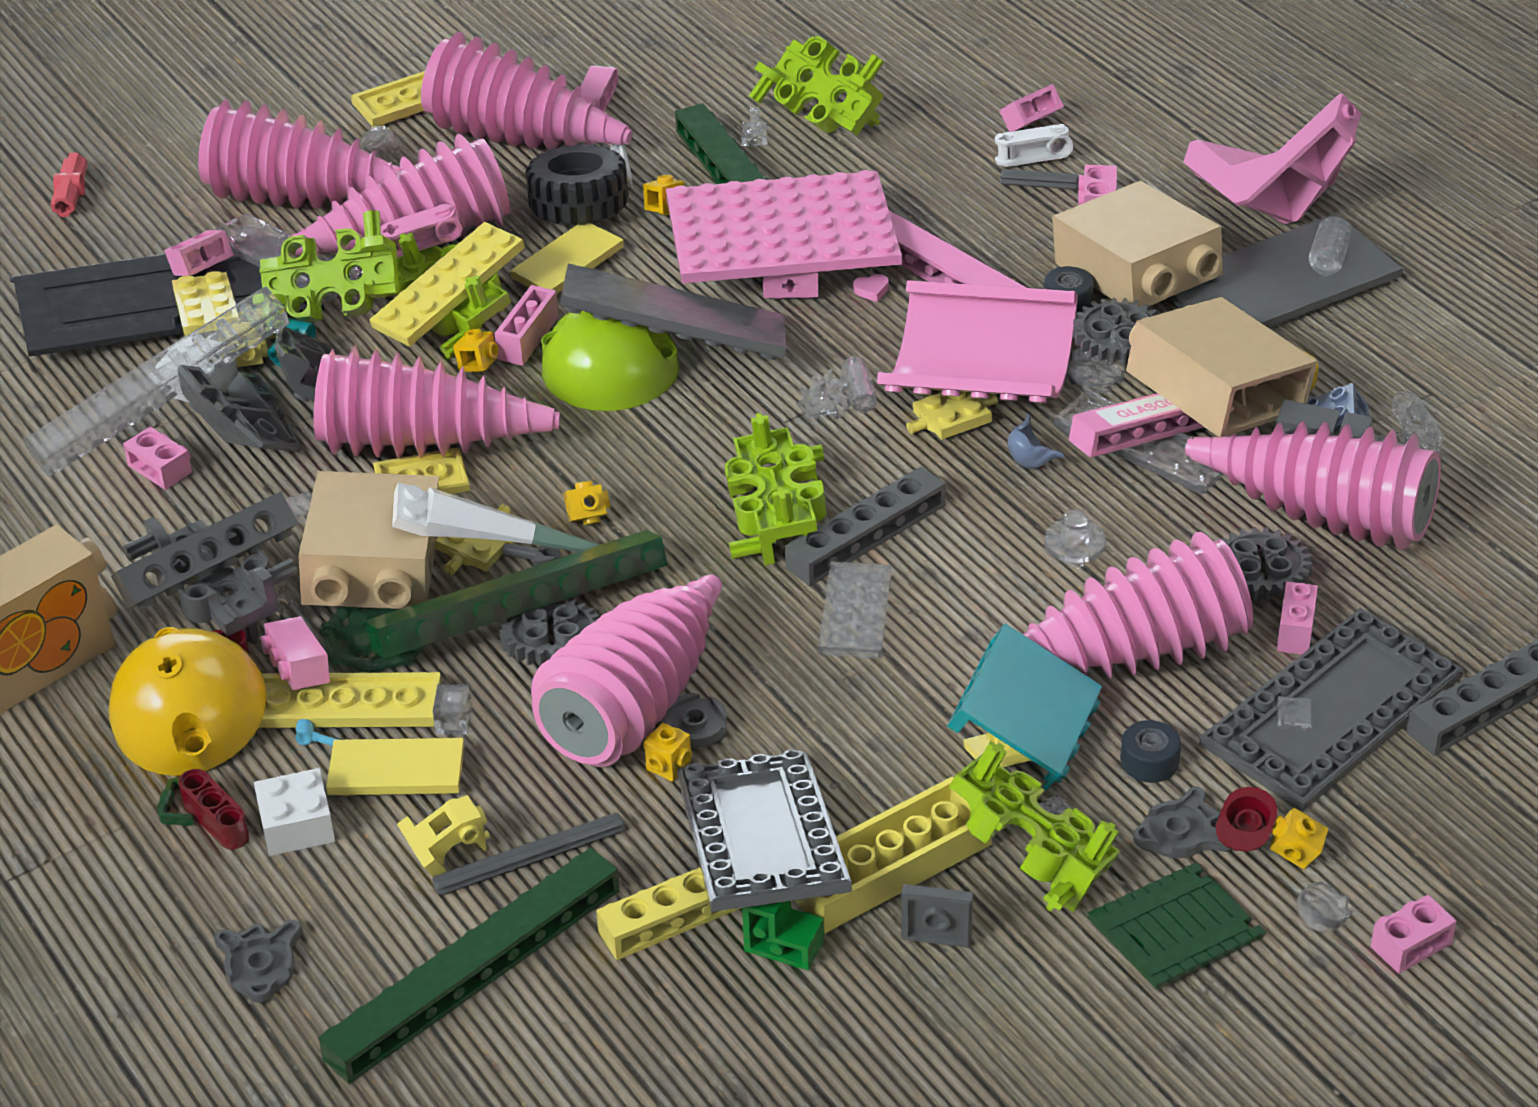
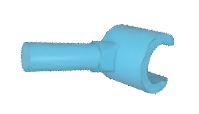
[295,719,338,746]

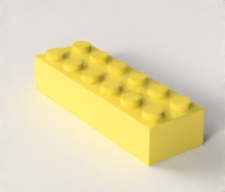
[795,777,992,934]

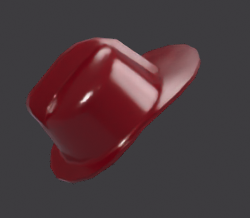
[1216,787,1277,852]

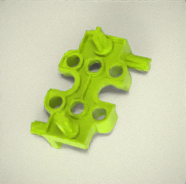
[749,36,885,136]
[253,210,401,335]
[397,232,511,359]
[725,413,827,565]
[949,741,1121,913]

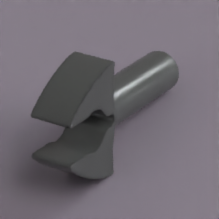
[503,543,561,566]

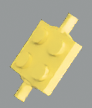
[906,392,998,440]
[435,504,513,575]

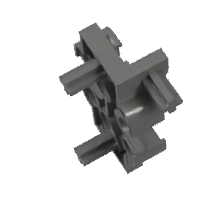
[122,517,299,644]

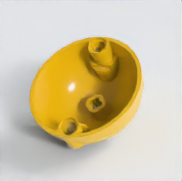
[108,627,267,776]

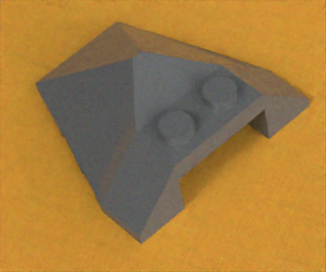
[275,324,343,402]
[177,365,302,452]

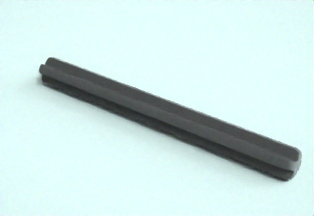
[433,812,624,895]

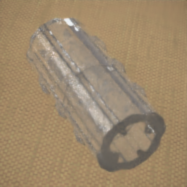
[841,357,877,413]

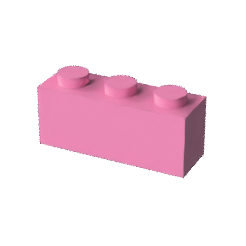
[495,285,559,366]
[261,616,330,690]

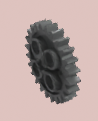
[1073,297,1157,365]
[1221,527,1312,602]
[500,600,600,667]

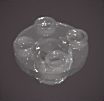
[1044,509,1106,568]

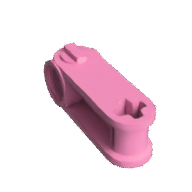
[381,204,462,257]

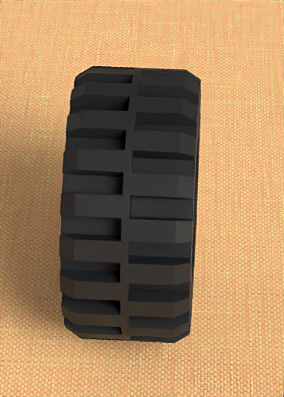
[526,144,629,225]

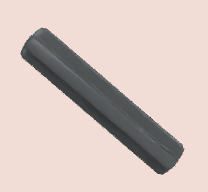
[1000,169,1078,189]

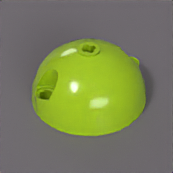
[541,311,680,411]

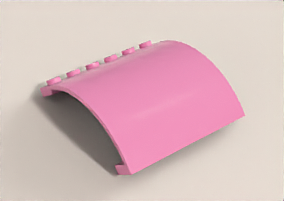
[877,280,1078,403]

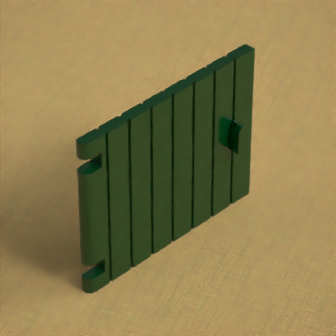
[1087,862,1266,989]

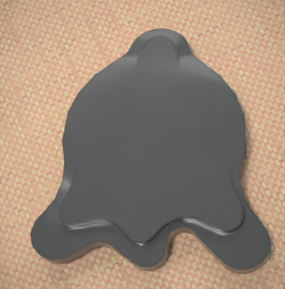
[1133,786,1232,859]
[214,919,303,1003]

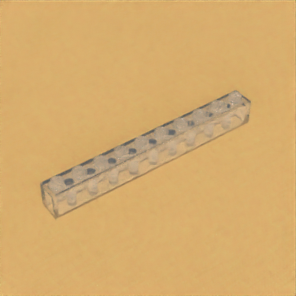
[23,286,290,478]

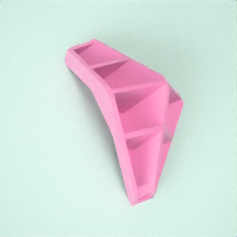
[1183,93,1362,224]

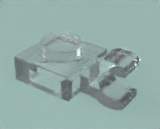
[741,107,768,146]

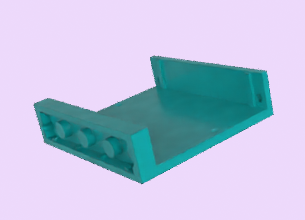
[947,623,1102,791]

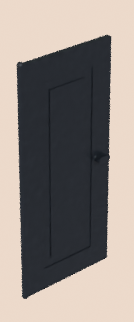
[10,235,324,357]

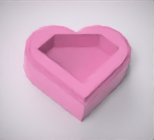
[853,274,889,302]

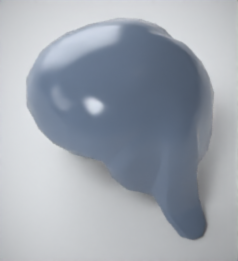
[1008,413,1065,469]

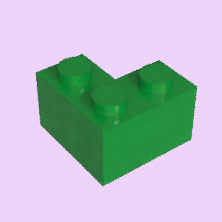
[742,901,824,971]

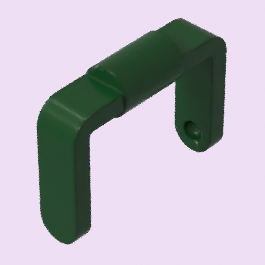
[157,778,195,826]

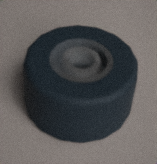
[1044,266,1094,314]
[1120,720,1181,783]

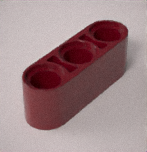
[179,769,249,850]

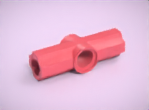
[51,153,88,217]

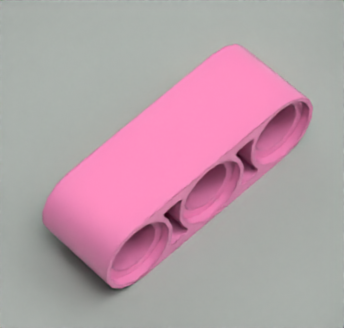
[580,65,618,112]

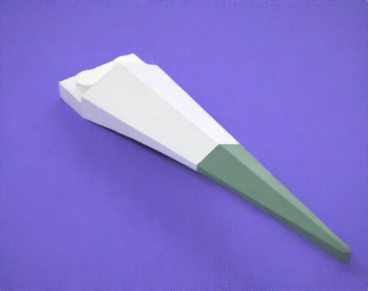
[392,482,600,552]

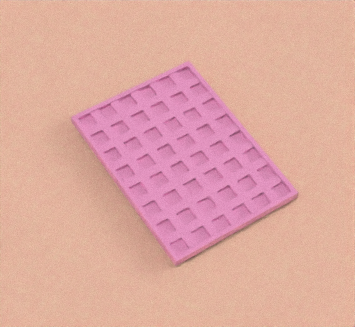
[666,170,902,283]

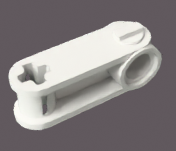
[995,124,1073,167]

